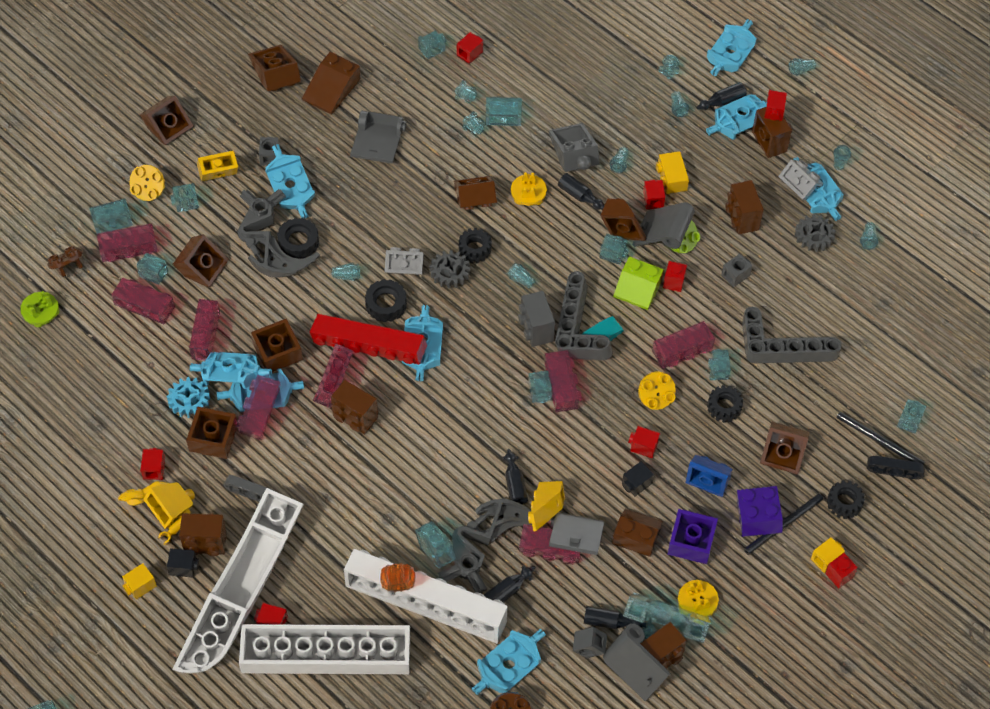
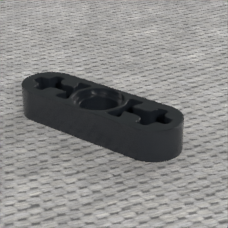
[867,456,925,480]

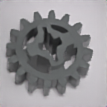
[795,214,836,252]
[430,250,470,289]

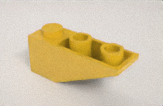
[528,481,565,531]

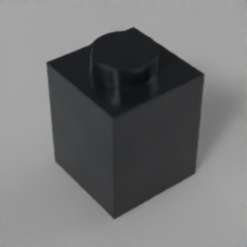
[622,461,654,497]
[167,548,199,578]

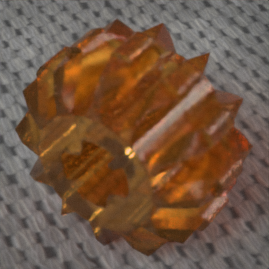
[380,563,416,592]

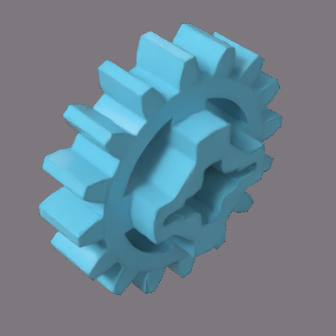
[167,377,210,418]

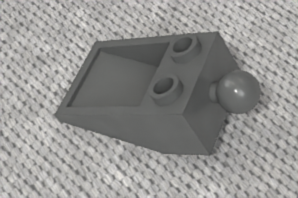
[548,123,600,172]

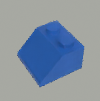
[685,455,733,497]

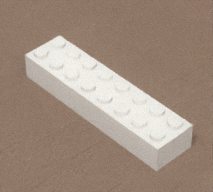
[344,549,508,644]
[239,624,410,674]

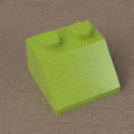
[613,256,664,310]

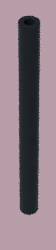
[836,411,925,465]
[744,493,823,555]

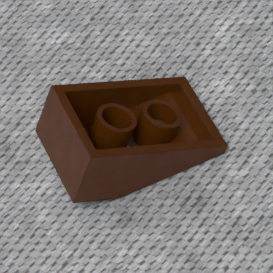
[248,44,301,91]
[302,51,361,115]

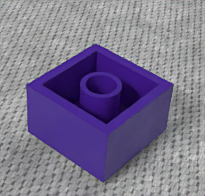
[737,486,783,537]
[667,509,718,564]

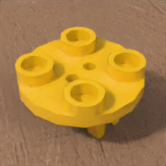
[129,165,165,201]
[511,172,547,206]
[638,371,676,410]
[677,580,719,619]

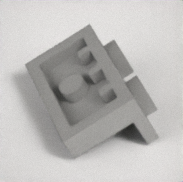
[778,160,823,200]
[385,247,424,275]

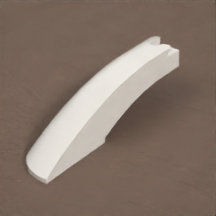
[172,488,304,674]

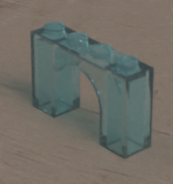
[623,593,712,643]

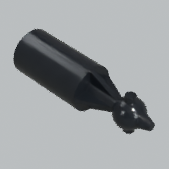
[696,82,747,110]
[558,173,604,210]
[502,449,528,505]
[484,565,536,603]
[583,605,646,629]

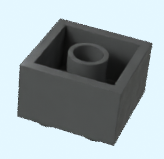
[518,291,555,347]

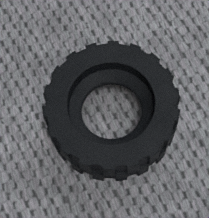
[277,218,319,259]
[365,279,407,322]

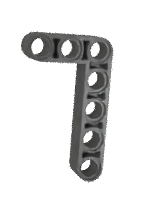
[555,271,613,360]
[742,307,842,363]

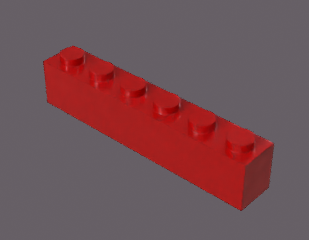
[310,314,427,365]

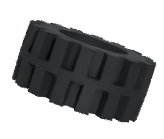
[458,228,492,263]
[707,385,743,423]
[827,480,865,519]

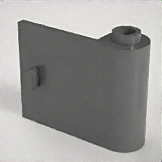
[350,110,407,164]
[632,202,695,249]
[549,512,604,555]
[603,624,671,701]

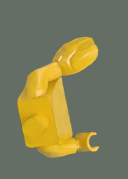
[118,481,195,545]

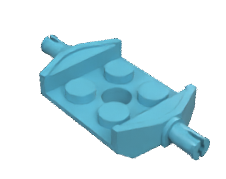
[707,19,757,76]
[706,94,766,140]
[265,144,315,218]
[793,157,844,221]
[402,305,443,382]
[190,352,272,389]
[217,369,304,412]
[472,629,546,695]

